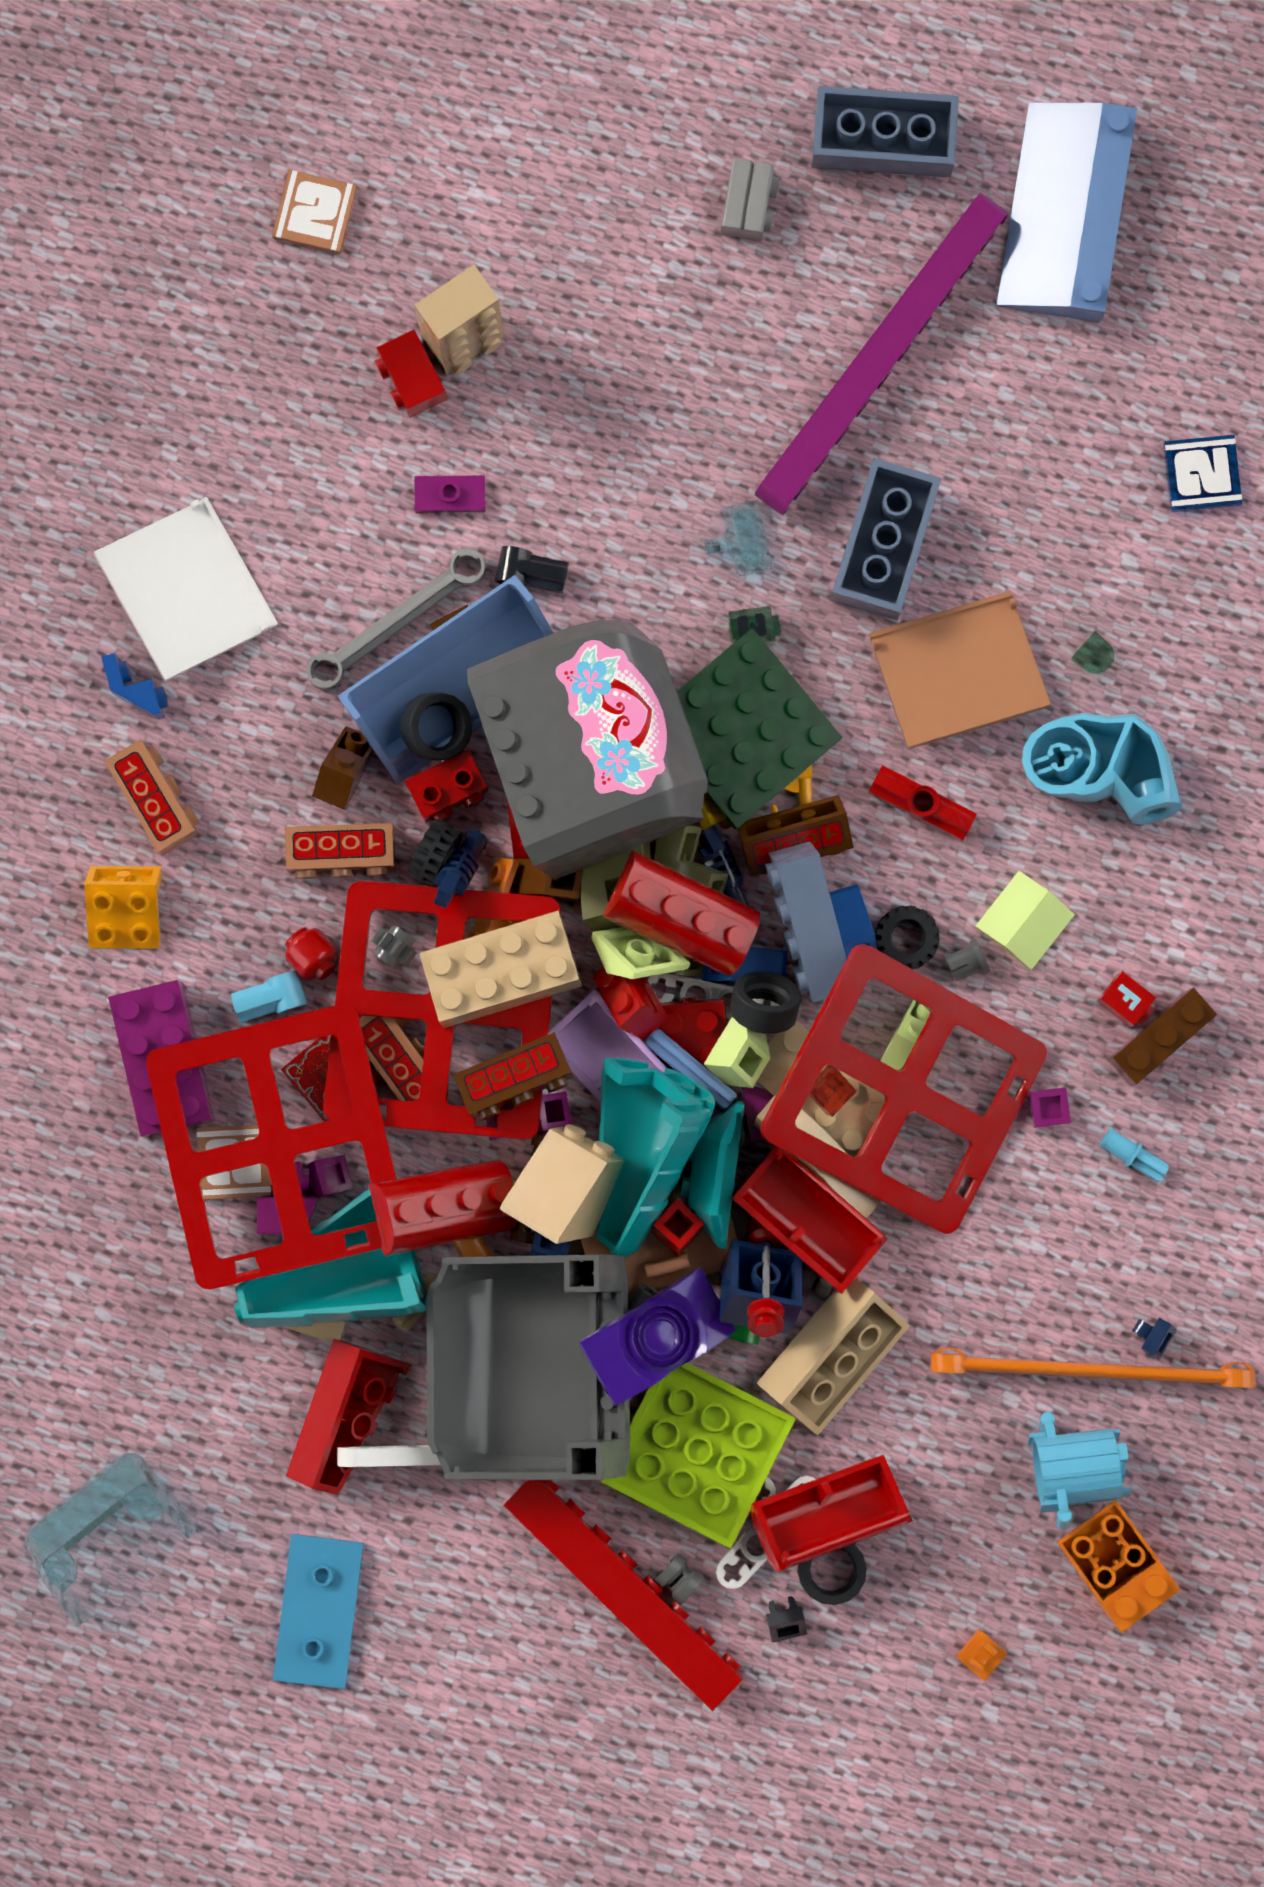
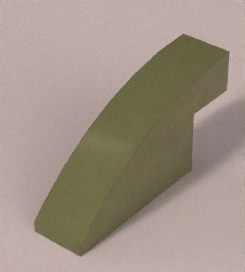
[654,824,729,976]
[581,842,653,932]

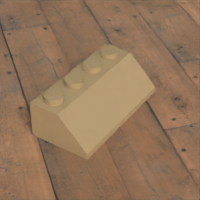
[756,1278,910,1436]

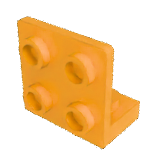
[84,866,162,949]

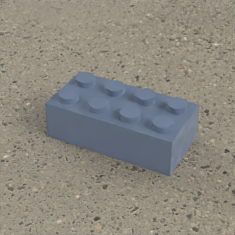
[811,86,959,178]
[830,458,941,621]
[765,841,847,1003]

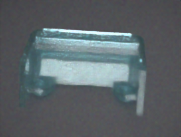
[25,1452,200,1627]

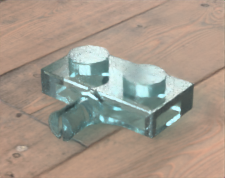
[704,500,773,578]

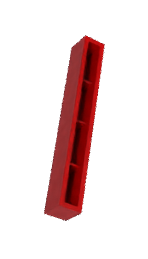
[503,1480,743,1712]

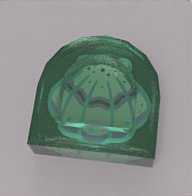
[1071,631,1114,674]

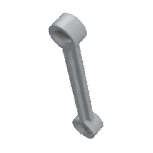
[307,548,486,691]

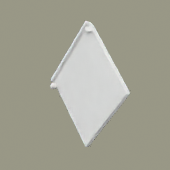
[94,497,278,682]

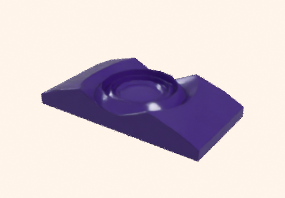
[578,1268,736,1406]

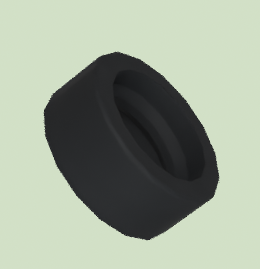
[400,692,473,761]
[730,971,802,1034]
[797,1543,867,1605]

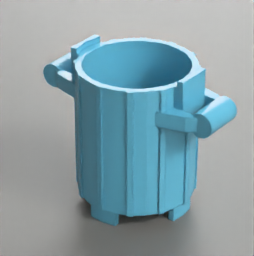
[1028,1412,1131,1530]

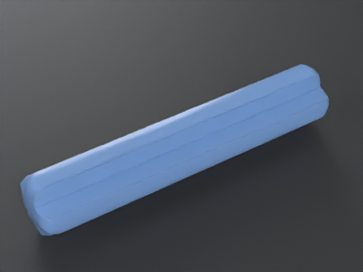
[645,1029,737,1110]

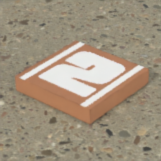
[272,169,357,255]
[197,1125,273,1200]

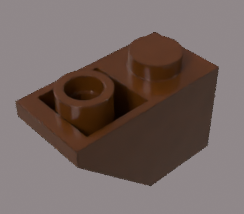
[312,726,374,810]
[509,859,583,904]

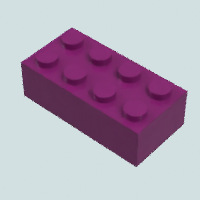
[108,980,216,1138]

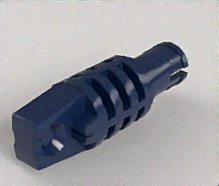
[698,825,749,906]
[434,830,488,909]

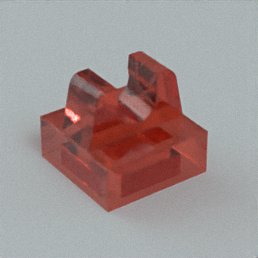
[809,1065,857,1117]

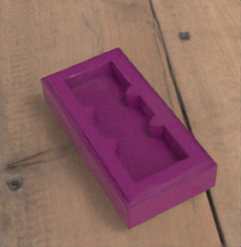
[414,475,486,513]

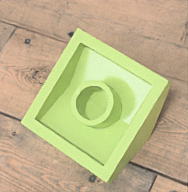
[975,871,1075,970]
[591,927,690,979]

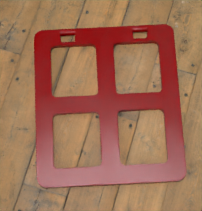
[323,881,561,1140]
[760,944,1047,1234]
[146,1004,397,1290]

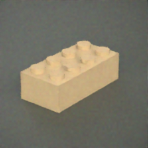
[414,265,504,376]
[419,911,582,1028]
[756,1020,885,1156]

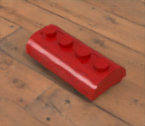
[603,850,760,976]
[731,1146,888,1294]
[369,1160,518,1256]
[751,1454,913,1572]

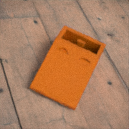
[1057,1499,1181,1633]

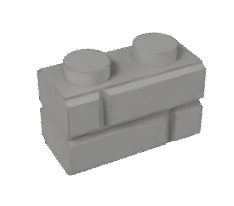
[720,158,779,241]

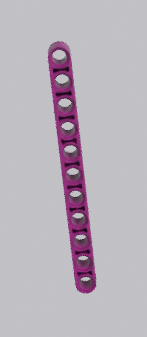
[754,193,1009,516]

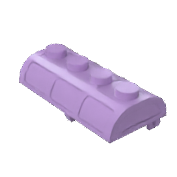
[549,990,667,1103]

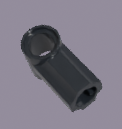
[495,546,569,594]

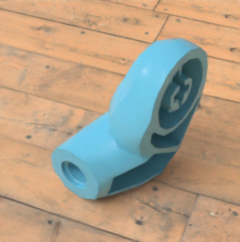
[1022,713,1182,825]

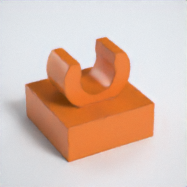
[956,1629,1008,1681]

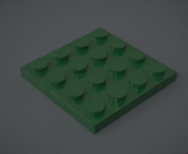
[677,628,843,830]

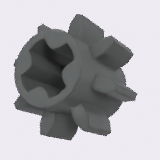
[371,924,417,969]

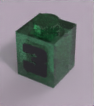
[728,606,781,647]

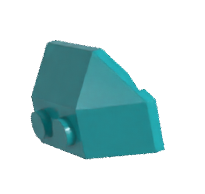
[680,1100,744,1249]

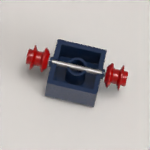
[720,1218,802,1338]

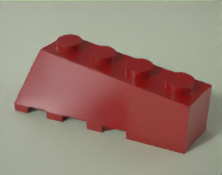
[286,1338,412,1495]

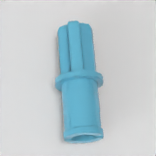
[1098,1127,1169,1182]

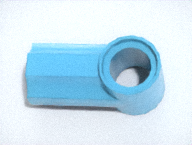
[231,971,308,1024]

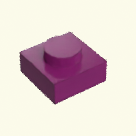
[1029,1087,1071,1128]
[308,1154,354,1198]

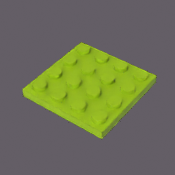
[601,1363,796,1549]

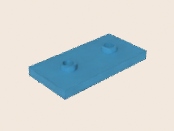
[273,1533,364,1689]

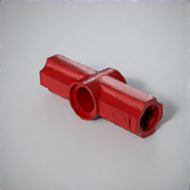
[868,765,977,842]

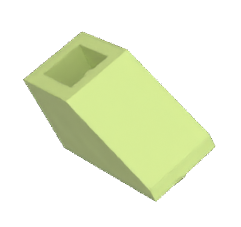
[880,1000,930,1070]
[704,1017,770,1088]

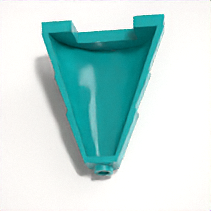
[597,1058,715,1257]
[234,1189,427,1328]

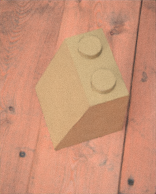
[500,1124,625,1244]

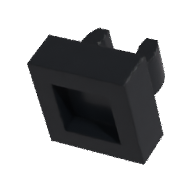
[766,1596,807,1642]

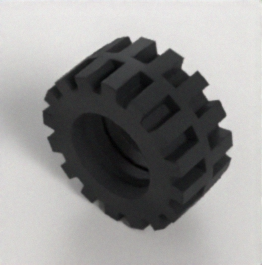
[408,819,463,887]
[875,905,940,970]

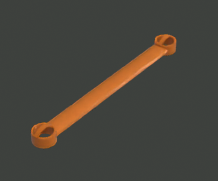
[930,1347,1256,1388]

